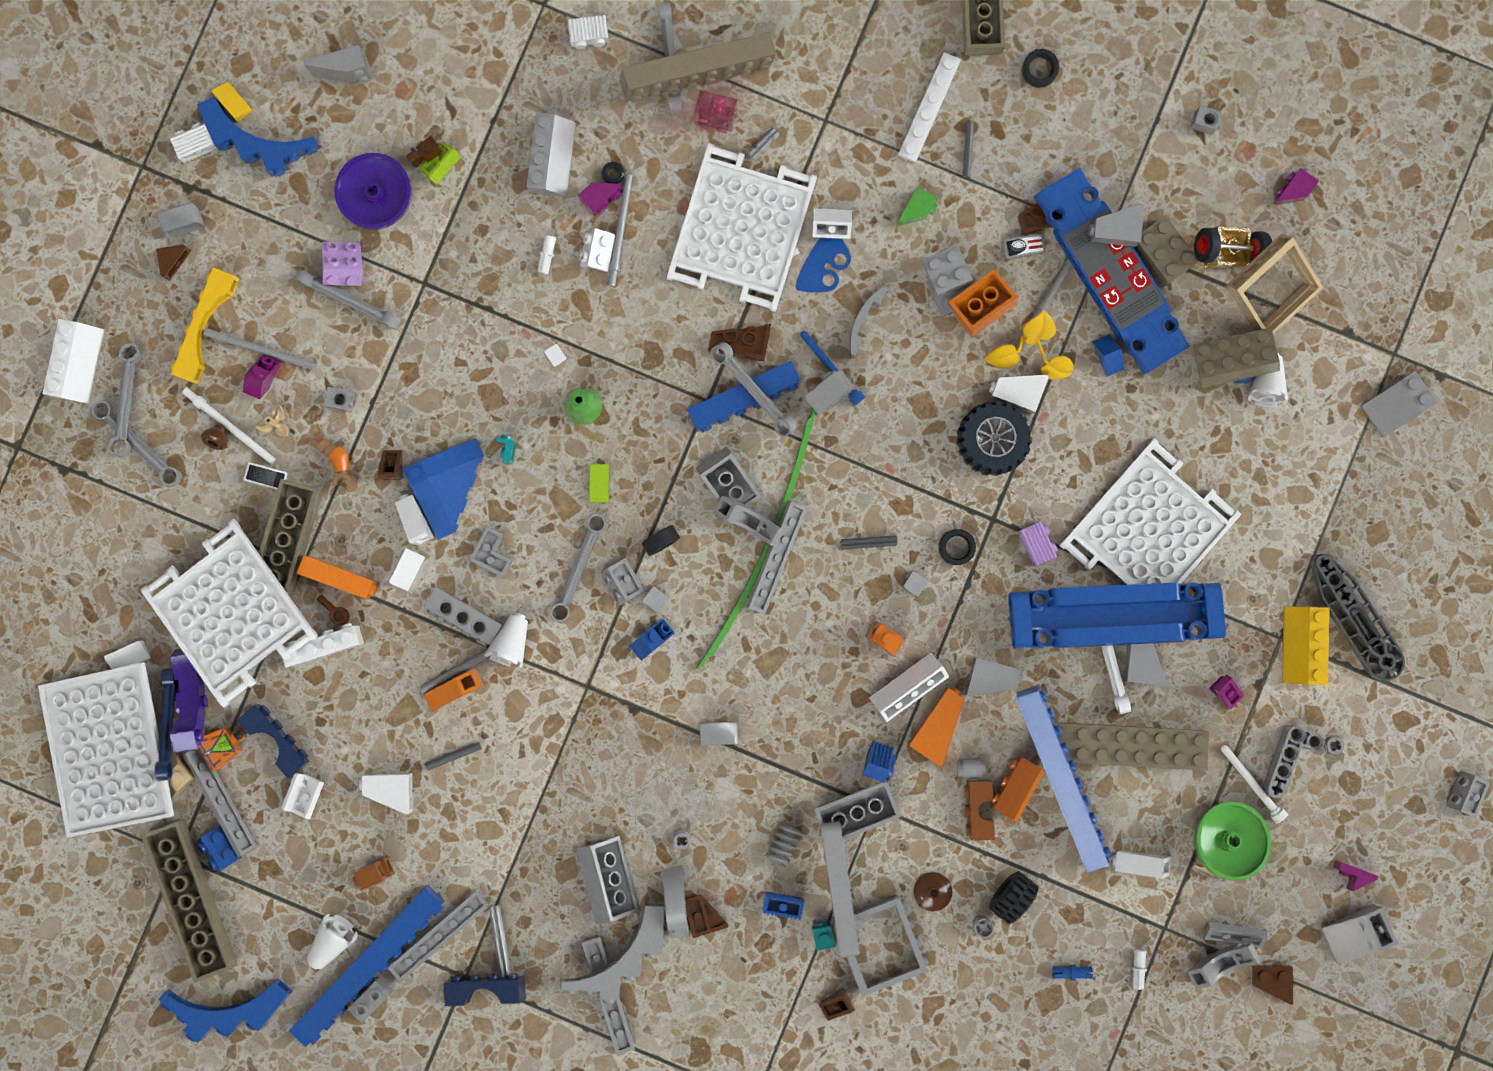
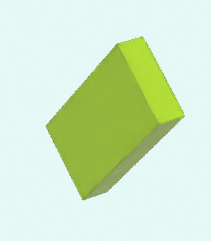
[589,464,610,503]

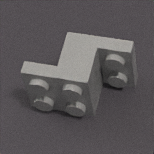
[921,245,973,318]

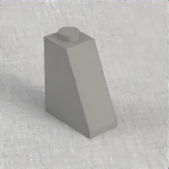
[1088,204,1144,247]
[1123,644,1166,686]
[964,658,1023,696]

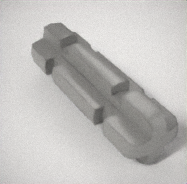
[748,128,779,160]

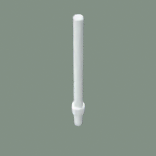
[182,387,276,465]

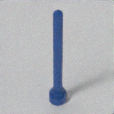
[800,331,865,406]

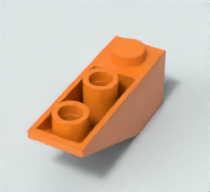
[424,669,484,712]

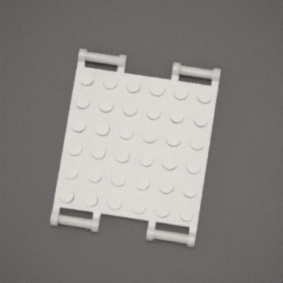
[667,143,817,312]
[1059,438,1241,585]
[141,519,318,707]

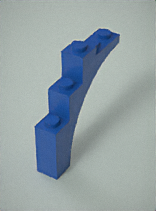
[197,97,321,177]
[158,979,293,1043]

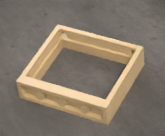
[1226,234,1323,335]

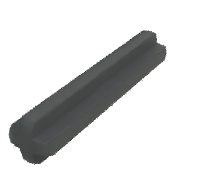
[841,535,897,550]

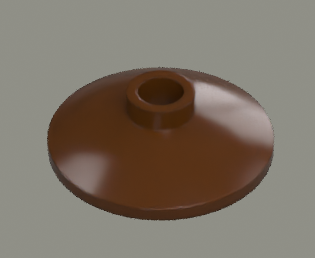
[914,872,952,912]

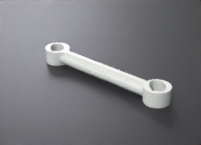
[1101,646,1131,715]

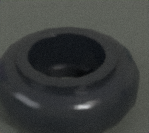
[601,161,625,184]

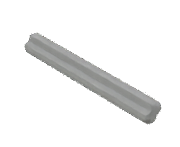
[489,905,511,977]

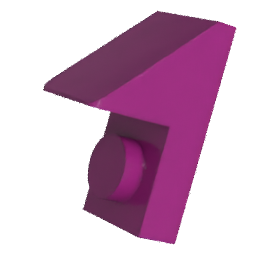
[1209,674,1244,710]
[1333,860,1379,891]

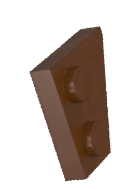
[685,894,729,938]
[1252,965,1293,1005]

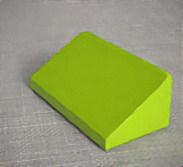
[419,142,461,184]

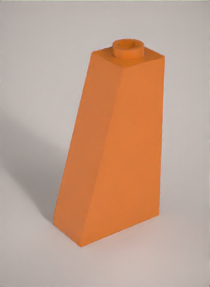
[297,555,377,599]
[908,687,965,767]

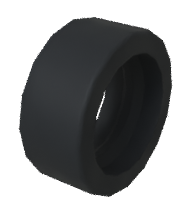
[1022,49,1060,88]
[642,525,680,556]
[939,529,976,565]

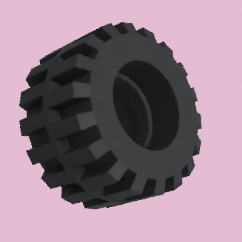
[989,871,1039,924]

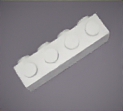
[282,623,364,668]
[869,653,949,722]

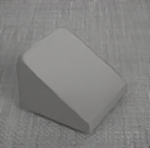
[902,571,928,597]
[642,586,669,613]

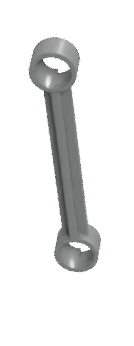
[659,2,682,115]
[294,269,402,330]
[711,342,796,437]
[108,343,142,458]
[91,400,182,487]
[550,514,607,622]

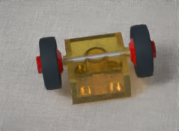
[1194,226,1272,270]

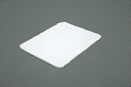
[545,344,567,367]

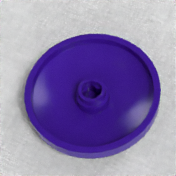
[334,153,412,230]

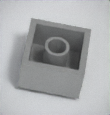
[804,370,855,415]

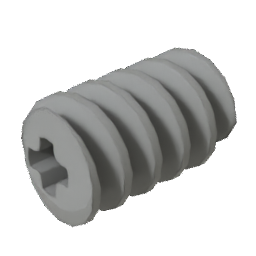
[766,823,803,867]

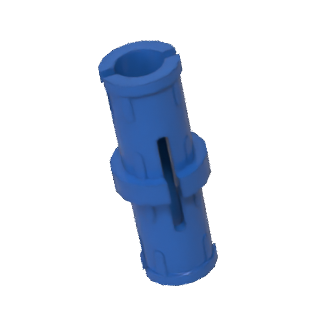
[1052,965,1093,980]

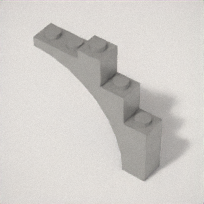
[560,904,665,1004]

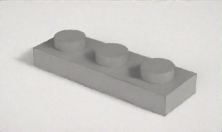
[1204,922,1268,948]

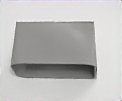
[157,203,205,238]
[699,722,739,746]

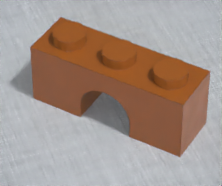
[964,780,995,841]
[353,856,395,891]

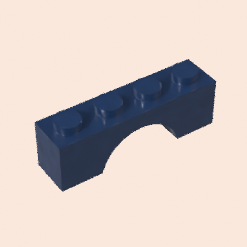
[237,704,310,778]
[443,973,526,1007]

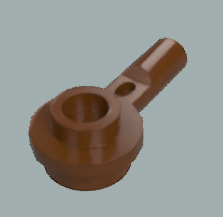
[317,595,350,626]

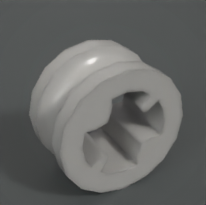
[1324,737,1344,754]
[672,830,690,850]

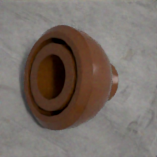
[201,425,228,450]

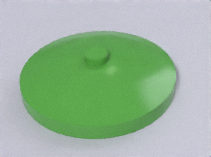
[1194,802,1271,881]

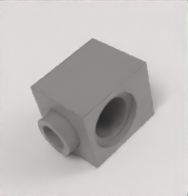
[1190,105,1223,135]
[324,387,356,412]

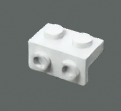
[579,228,615,272]
[281,773,324,819]

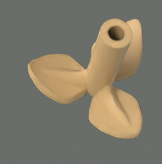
[255,405,289,438]

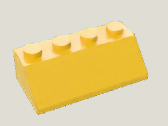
[1282,606,1329,685]

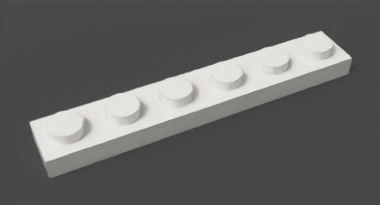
[898,52,961,163]

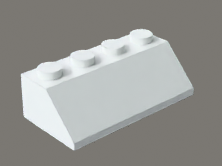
[42,319,104,404]

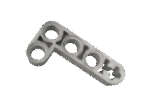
[1263,725,1324,798]

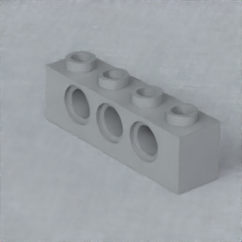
[424,587,503,647]

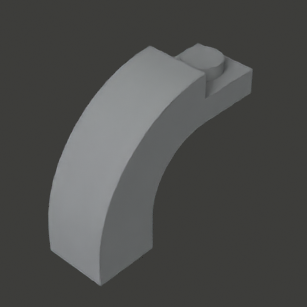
[713,495,783,546]
[663,868,689,938]
[1187,943,1261,989]

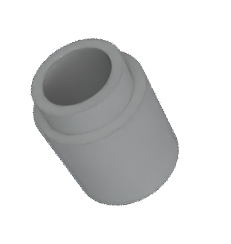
[957,758,985,779]

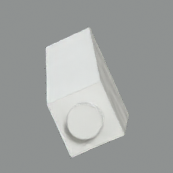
[989,375,1049,414]
[395,494,435,545]
[359,773,413,814]
[1113,850,1171,879]

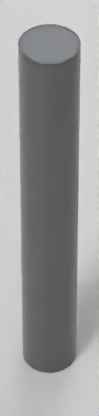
[963,121,974,179]
[425,742,482,771]

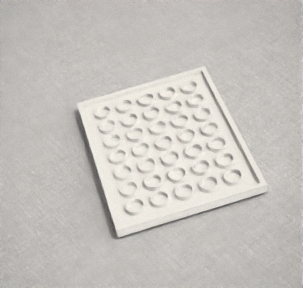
[38,662,174,838]

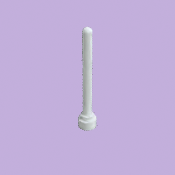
[1221,745,1288,824]

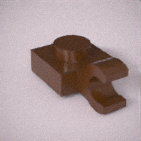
[406,136,443,167]

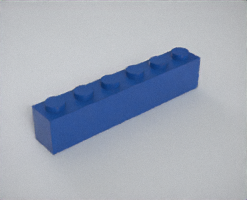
[687,360,801,433]

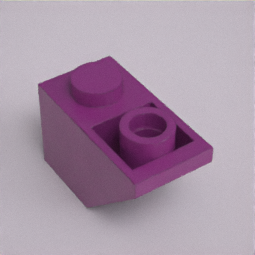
[1274,168,1319,205]
[578,183,623,216]
[243,354,280,399]

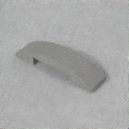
[850,286,888,359]

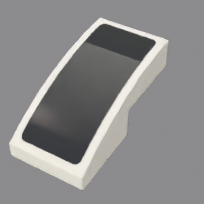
[243,462,288,490]

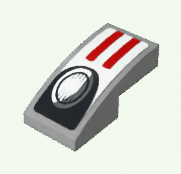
[1002,234,1045,260]

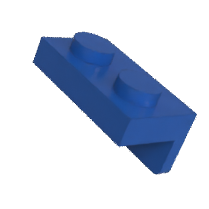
[197,825,242,873]

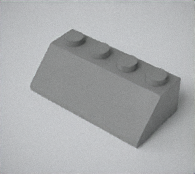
[527,112,576,197]
[814,781,901,840]
[576,836,639,924]

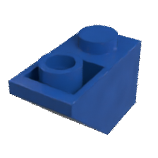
[629,619,675,661]

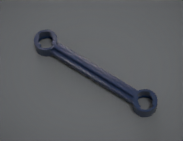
[154,668,179,781]

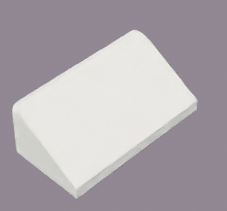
[389,548,425,591]
[104,641,151,669]

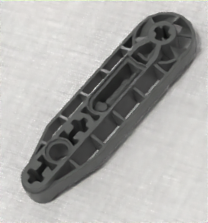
[1310,554,1405,681]

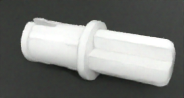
[538,235,557,274]
[1131,949,1147,990]

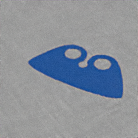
[796,237,851,293]

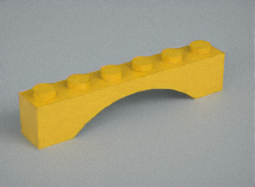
[171,268,240,385]

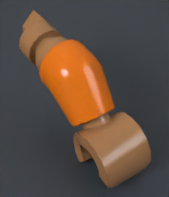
[310,435,357,492]

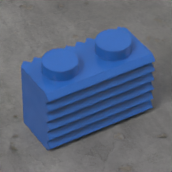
[863,740,896,783]
[762,891,804,920]

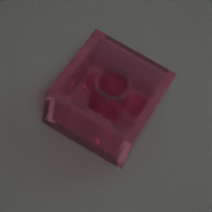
[694,90,737,133]

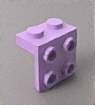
[321,242,363,286]

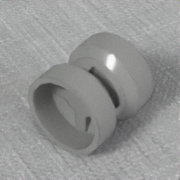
[972,915,994,938]

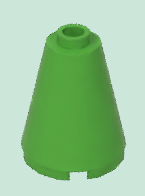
[564,387,602,425]

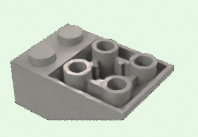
[1321,904,1398,964]

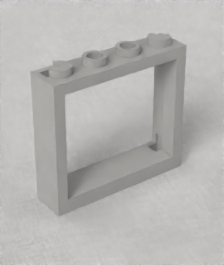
[833,895,929,997]

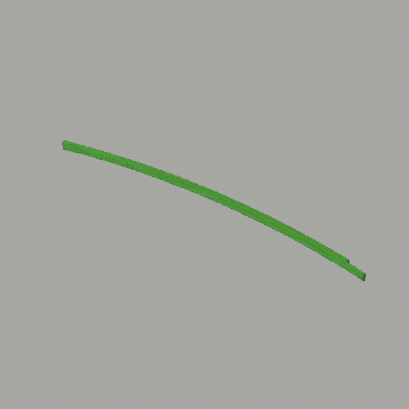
[697,407,815,670]

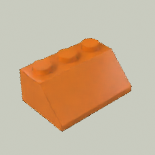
[948,269,1018,338]
[991,756,1045,822]

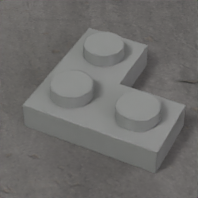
[469,526,513,578]

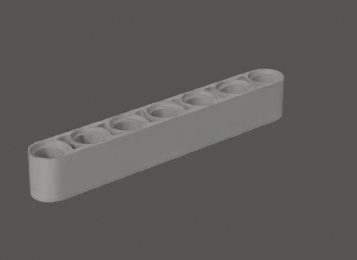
[820,821,860,958]

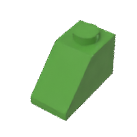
[897,187,938,226]

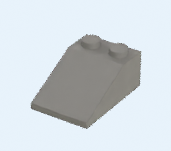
[303,45,373,84]
[1360,371,1437,437]
[696,446,762,506]

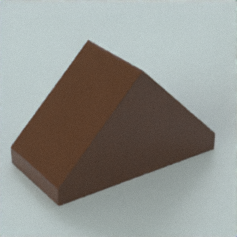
[156,244,192,281]
[378,450,403,480]
[818,988,855,1021]

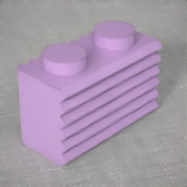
[1018,521,1058,566]

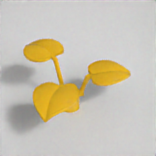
[985,310,1073,380]

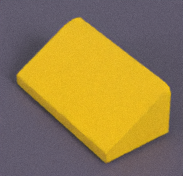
[211,82,253,123]

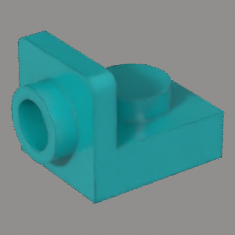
[495,435,517,465]
[812,921,836,951]

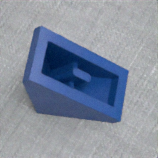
[1091,334,1125,377]

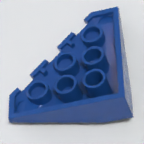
[403,438,484,540]

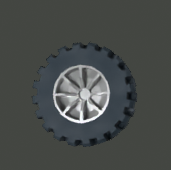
[956,401,1033,476]

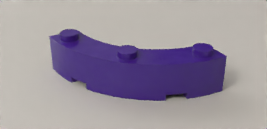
[170,649,208,752]

